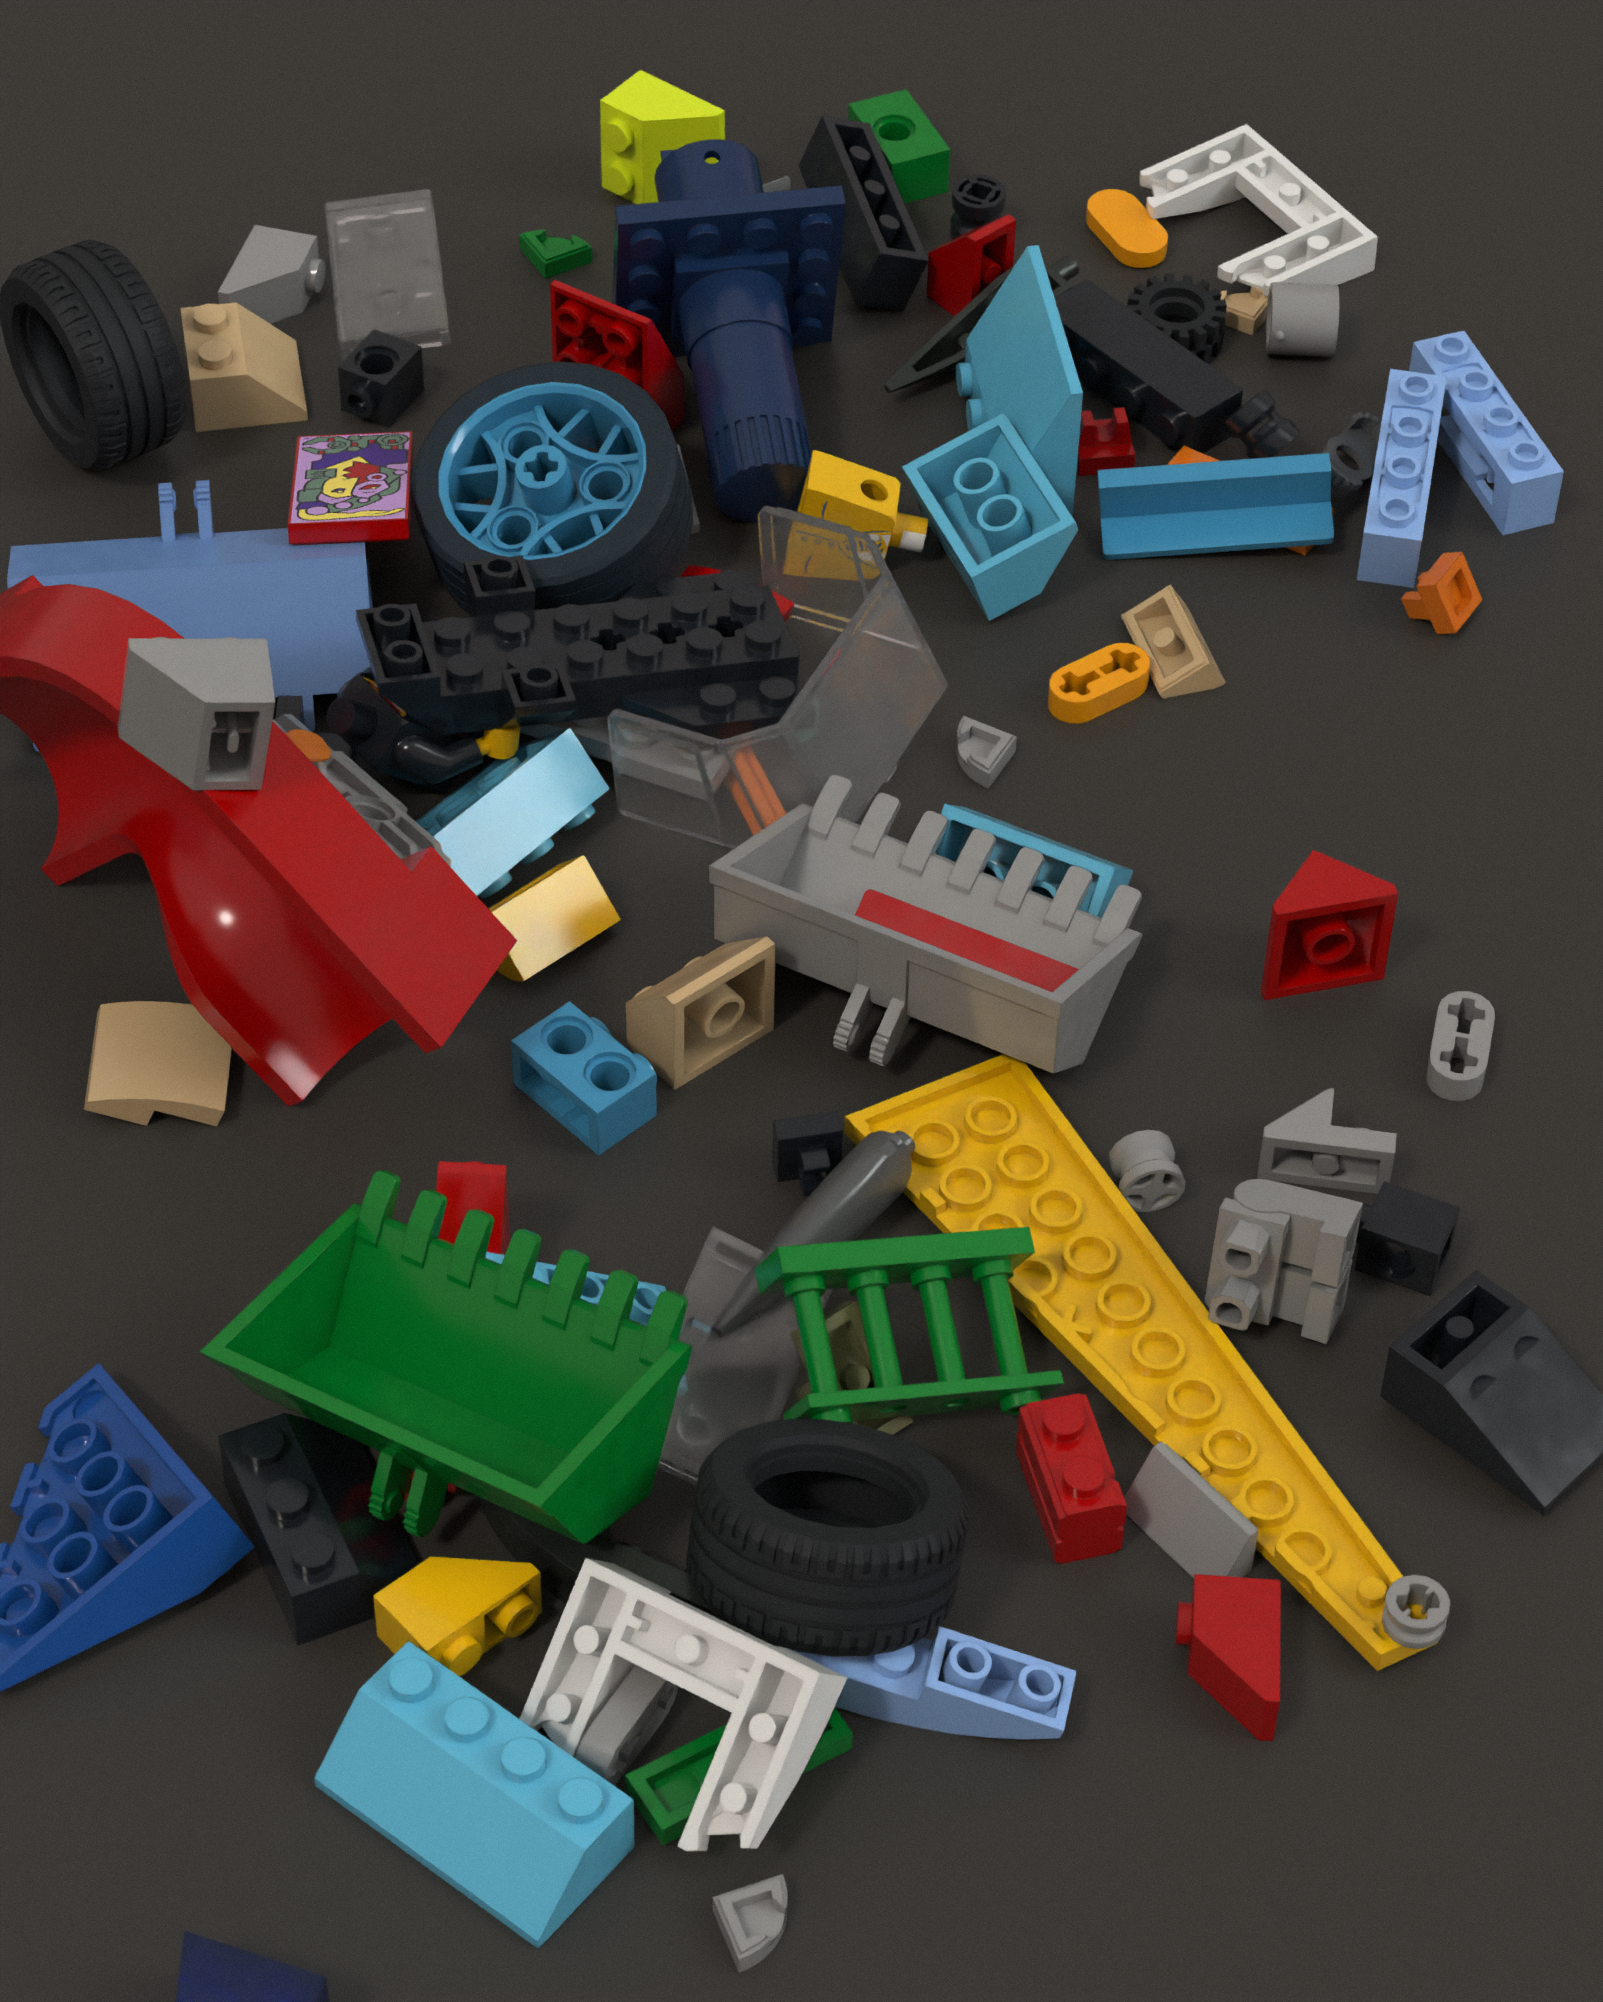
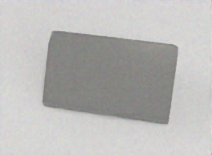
[1124,1441,1258,1579]

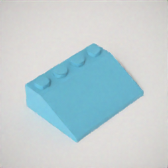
[956,245,1083,517]

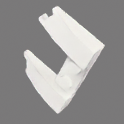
[1139,124,1378,296]
[519,1558,847,1852]

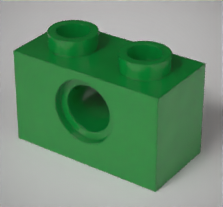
[848,89,951,204]

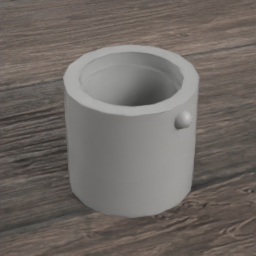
[1266,282,1339,357]

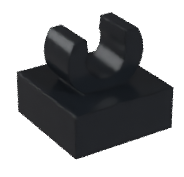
[772,1111,843,1197]

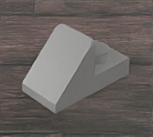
[1257,1088,1397,1194]

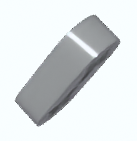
[1426,991,1495,1101]
[575,1665,679,1785]

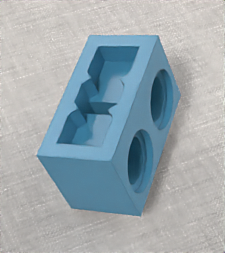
[511,1001,657,1156]

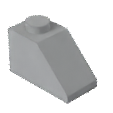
[218,225,326,324]

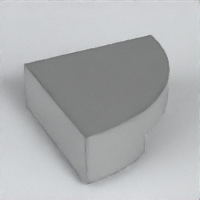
[956,716,1017,789]
[712,1874,788,1973]

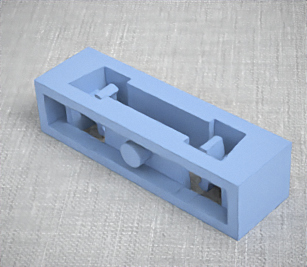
[1409,331,1564,535]
[1357,369,1447,588]

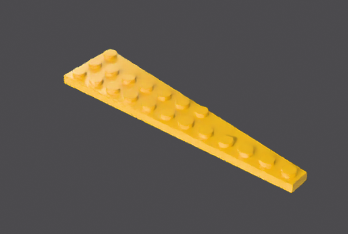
[844,1054,1438,1671]

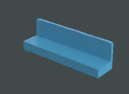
[1098,453,1334,560]

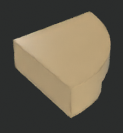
[1221,286,1268,336]

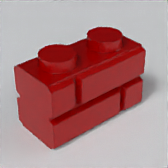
[1016,1393,1127,1564]

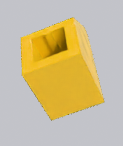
[373,1557,542,1676]

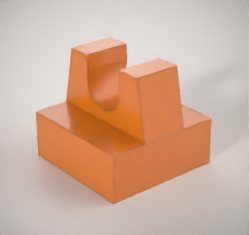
[1401,552,1482,634]

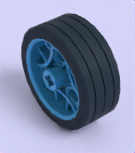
[411,361,693,614]

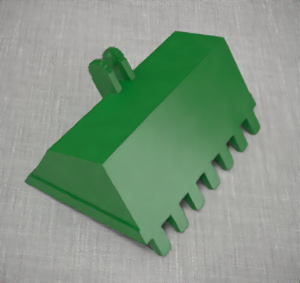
[200,1170,693,1545]

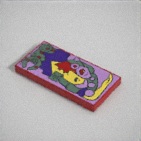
[287,431,414,545]

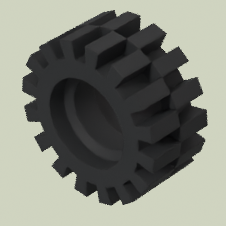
[1127,274,1227,364]

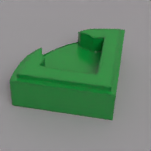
[519,230,593,279]

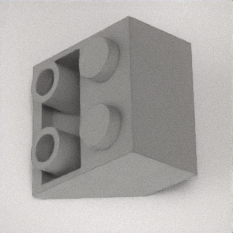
[118,637,275,790]

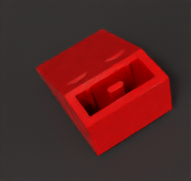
[550,280,685,431]

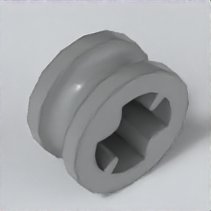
[1382,1575,1450,1649]

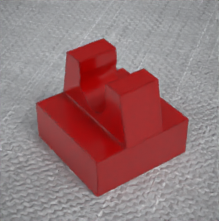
[1077,408,1135,476]

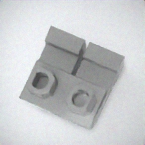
[1204,1179,1363,1344]

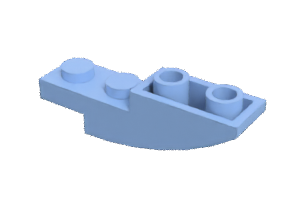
[779,1626,1076,1739]

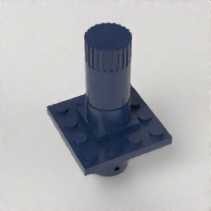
[612,139,846,523]

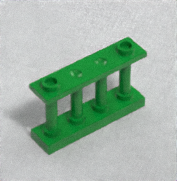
[754,1227,1064,1423]

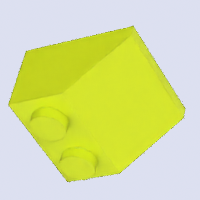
[600,70,725,204]

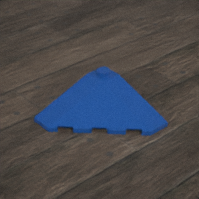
[0,1363,255,1692]

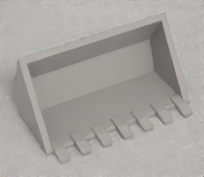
[709,774,1143,1073]

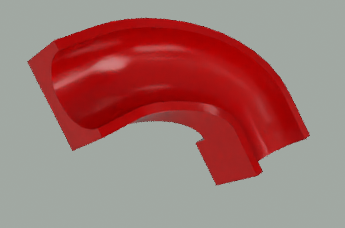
[0,575,517,1107]

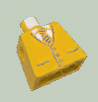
[787,450,928,577]

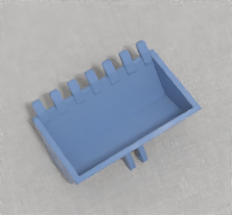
[7,480,373,752]

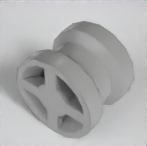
[1109,1130,1186,1213]

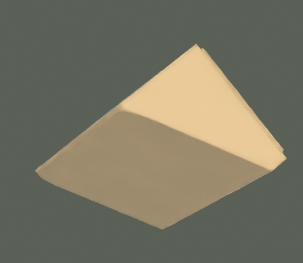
[1121,584,1226,699]

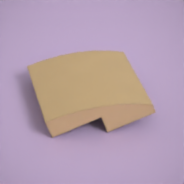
[84,1001,232,1127]

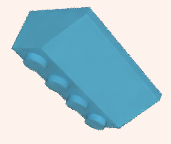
[416,728,610,898]
[314,1641,635,1949]

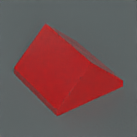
[1260,850,1399,1001]

